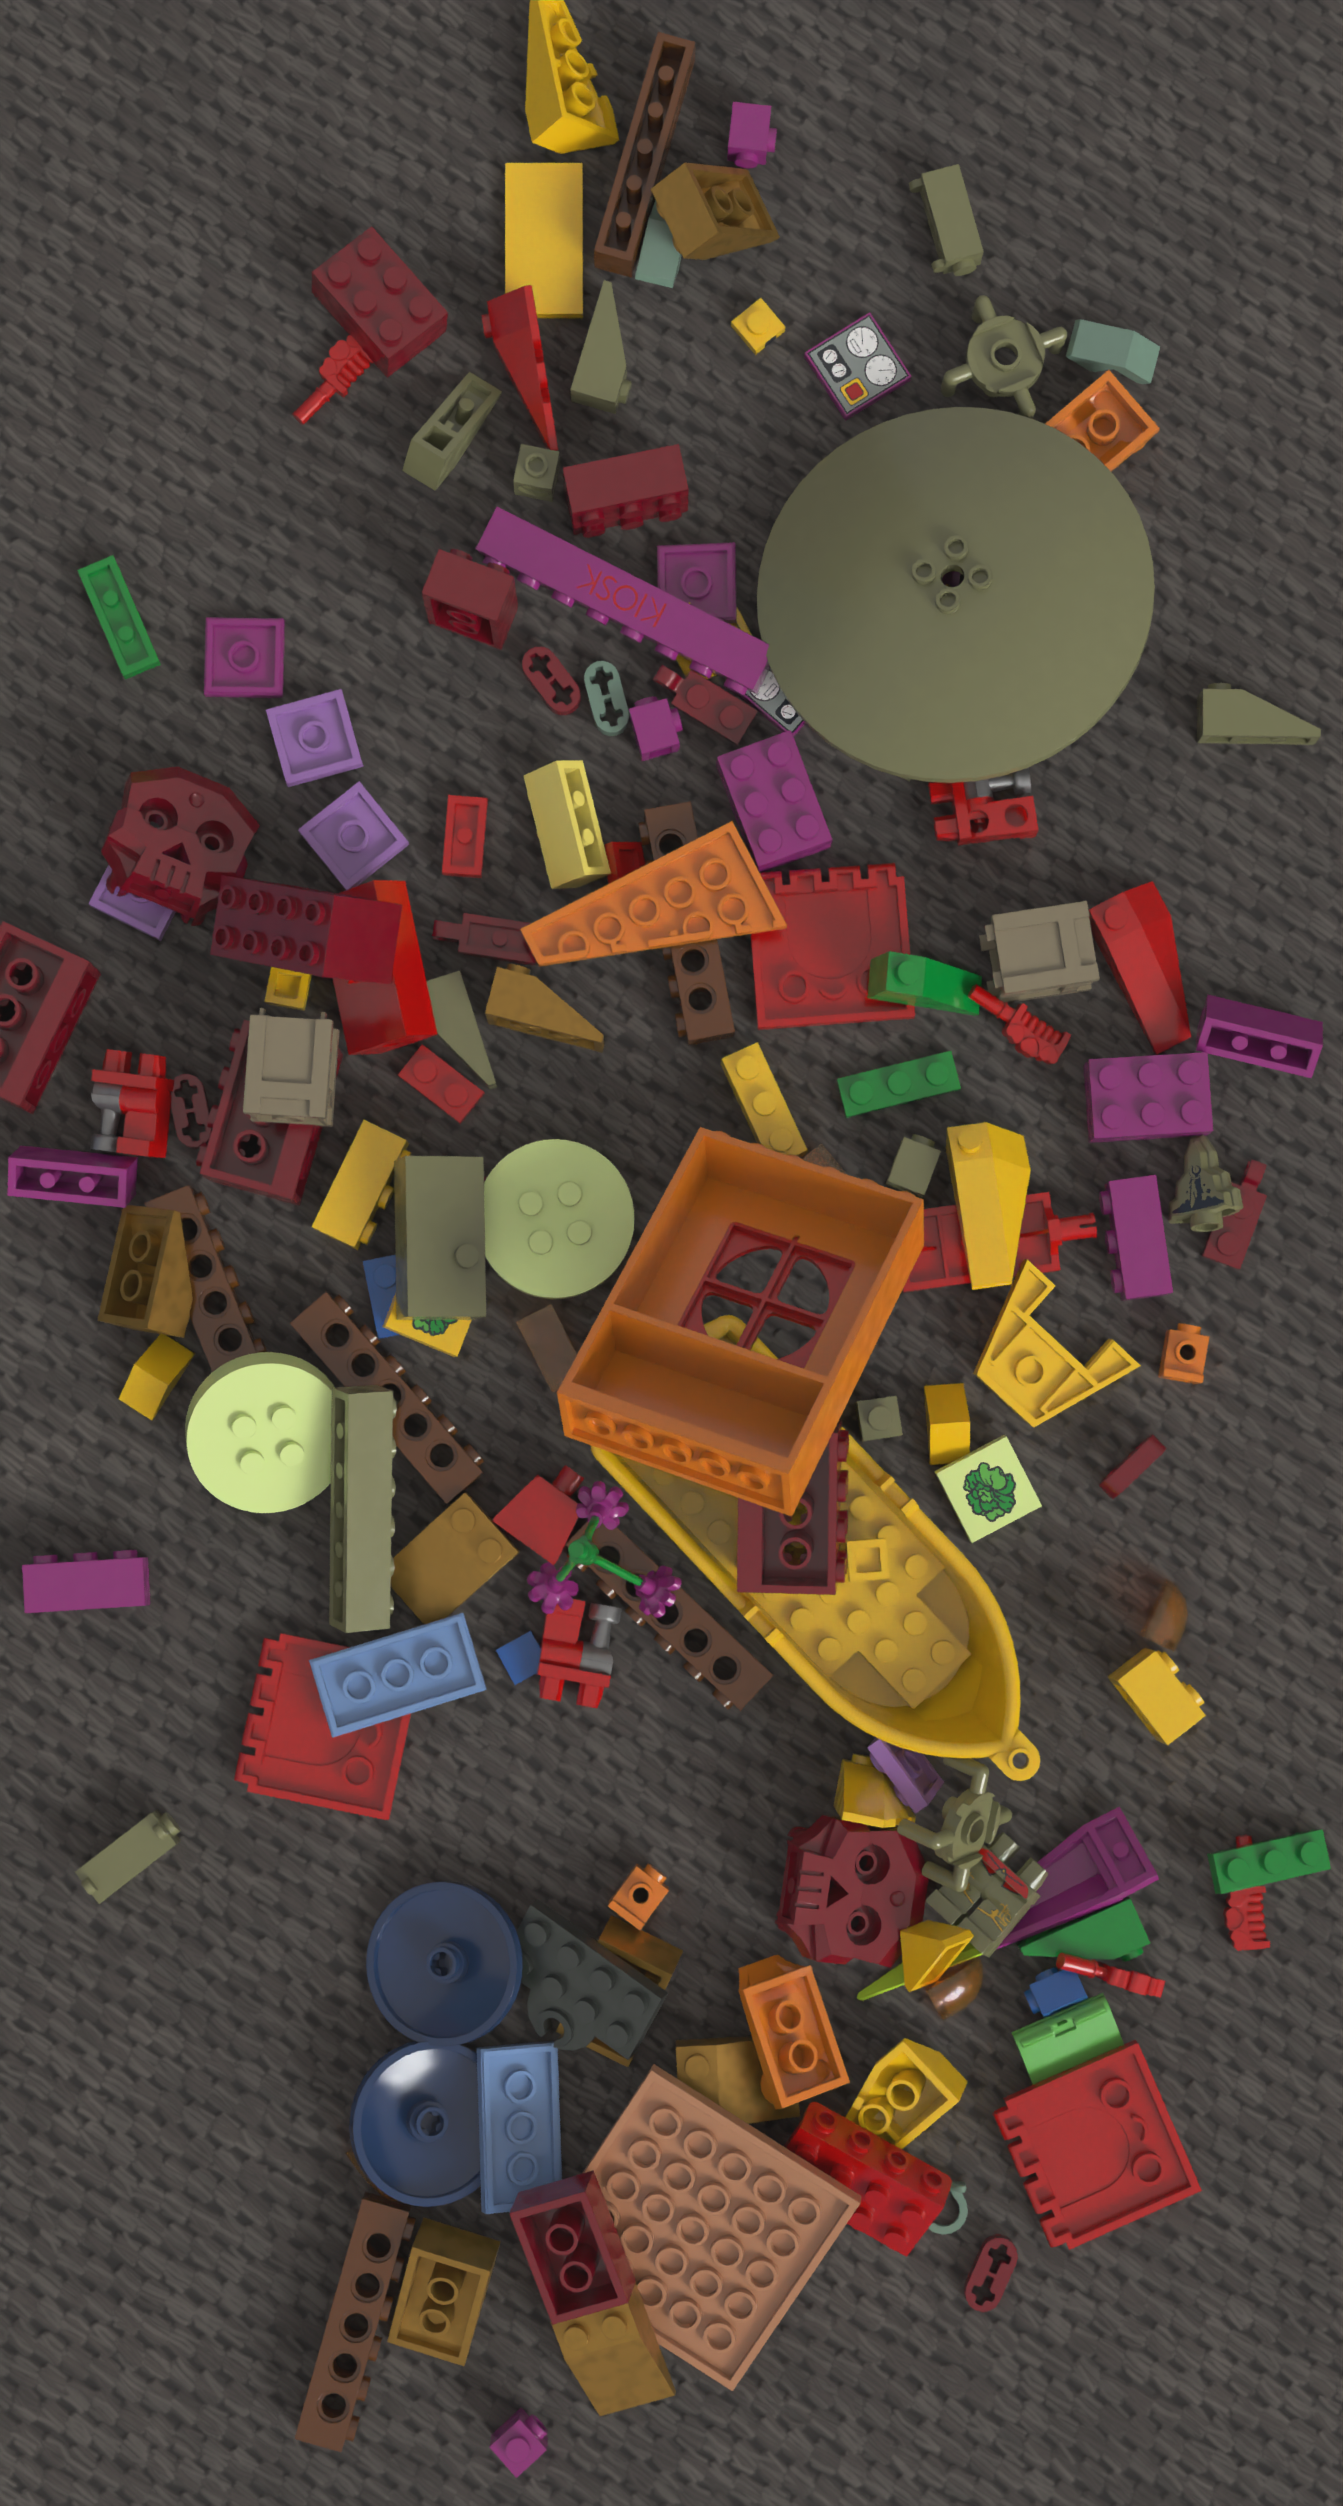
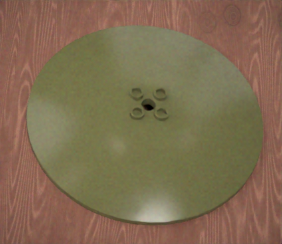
[757,407,1155,783]

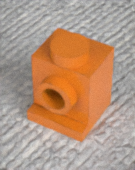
[1158,1323,1209,1384]
[608,1863,669,1930]

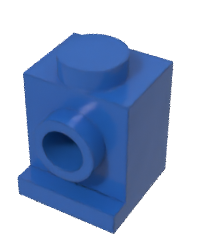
[1024,1968,1089,2018]

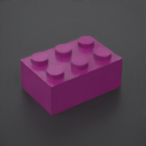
[716,730,832,873]
[1083,1052,1213,1143]

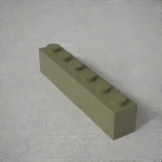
[329,1385,397,1633]

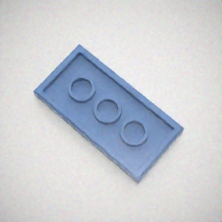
[309,1612,487,1738]
[477,2041,562,2214]

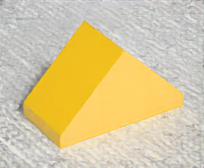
[119,1334,195,1420]
[924,1383,970,1465]
[900,1920,974,1992]

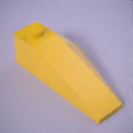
[525,0,619,154]
[946,1122,1031,1290]
[833,1753,916,1828]
[845,2038,967,2149]

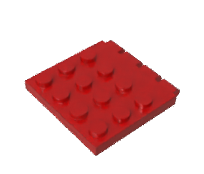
[750,863,915,1030]
[234,1633,412,1820]
[993,2039,1202,2250]

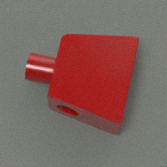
[492,1465,584,1565]

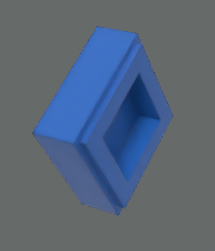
[496,1631,540,1685]

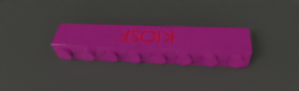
[476,507,770,696]

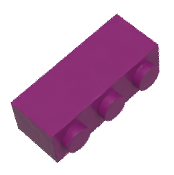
[1196,994,1323,1078]
[7,1145,138,1208]
[1099,1175,1173,1301]
[22,1550,150,1613]

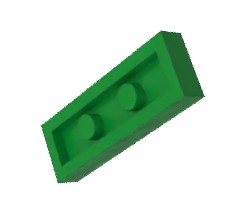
[77,555,161,680]
[836,1051,961,1118]
[1207,1829,1331,1894]

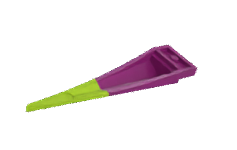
[857,1806,1159,2001]

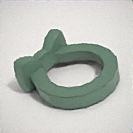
[928,2181,968,2235]

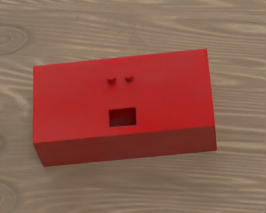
[333,880,438,1055]

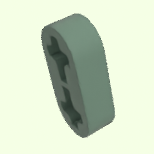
[584,661,629,736]

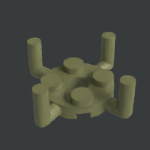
[941,295,1067,419]
[897,1757,1012,1892]

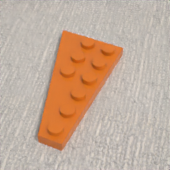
[520,821,787,967]

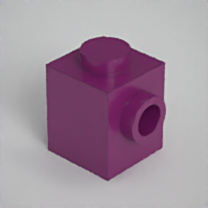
[727,102,777,169]
[629,696,683,761]
[489,2407,548,2478]

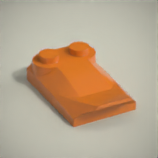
[1045,370,1160,472]
[738,1955,850,2110]

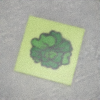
[934,1435,1042,1543]

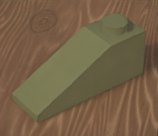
[570,280,632,414]
[402,372,502,490]
[1197,683,1321,745]
[427,971,497,1089]

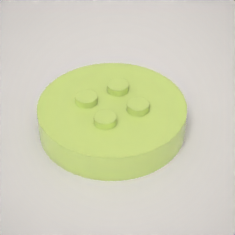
[484,1139,635,1299]
[185,1352,335,1513]

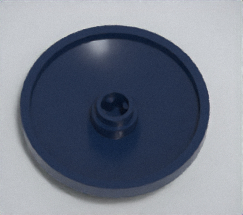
[366,1881,523,2047]
[349,2041,481,2207]

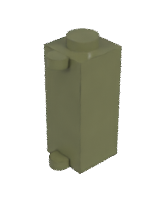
[909,164,984,276]
[75,1809,181,1904]

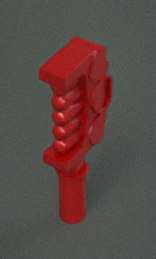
[292,335,374,425]
[967,984,1071,1064]
[1223,1835,1270,1951]
[1056,1953,1165,1998]

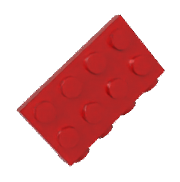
[784,2102,952,2257]

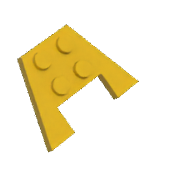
[973,1259,1141,1428]

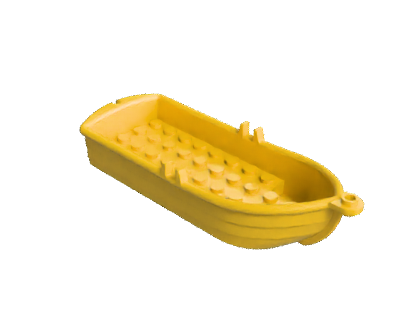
[591,1315,1040,1781]

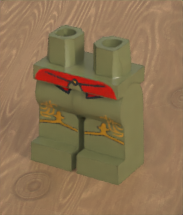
[925,1832,1049,1957]

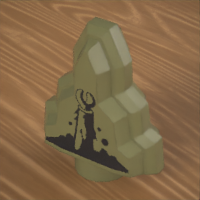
[1168,1135,1243,1232]

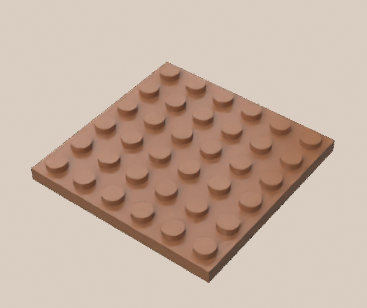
[582,2064,862,2391]

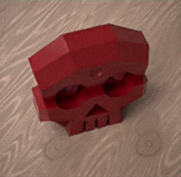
[101,766,260,926]
[775,1815,929,1968]

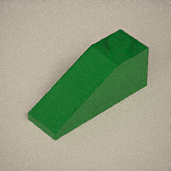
[867,951,982,1016]
[1016,1896,1150,1962]

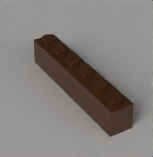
[594,32,695,278]

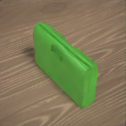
[1011,1993,1124,2084]

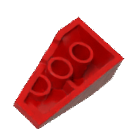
[481,285,559,451]
[1089,881,1191,1055]

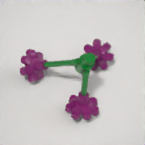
[527,1481,681,1618]

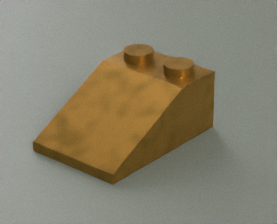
[651,163,780,260]
[485,964,604,1053]
[97,1205,193,1338]
[390,1492,520,1624]
[556,1915,683,2067]
[675,2036,800,2124]
[387,2217,501,2366]
[551,2282,676,2416]

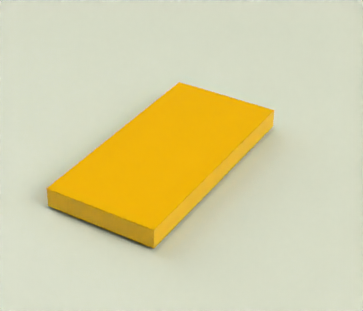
[505,163,583,318]

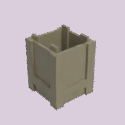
[979,901,1100,1003]
[243,1008,339,1127]

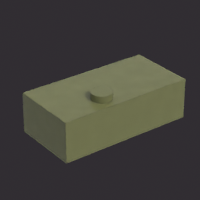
[394,1156,486,1320]

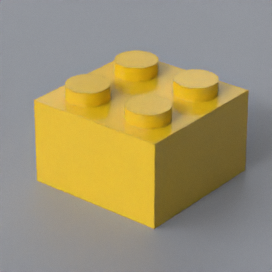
[1108,1648,1206,1745]

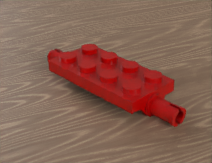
[902,1192,1097,1293]

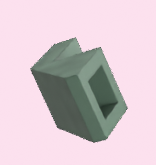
[635,200,682,288]
[1066,319,1160,384]

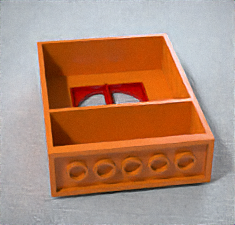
[557,1127,924,1517]

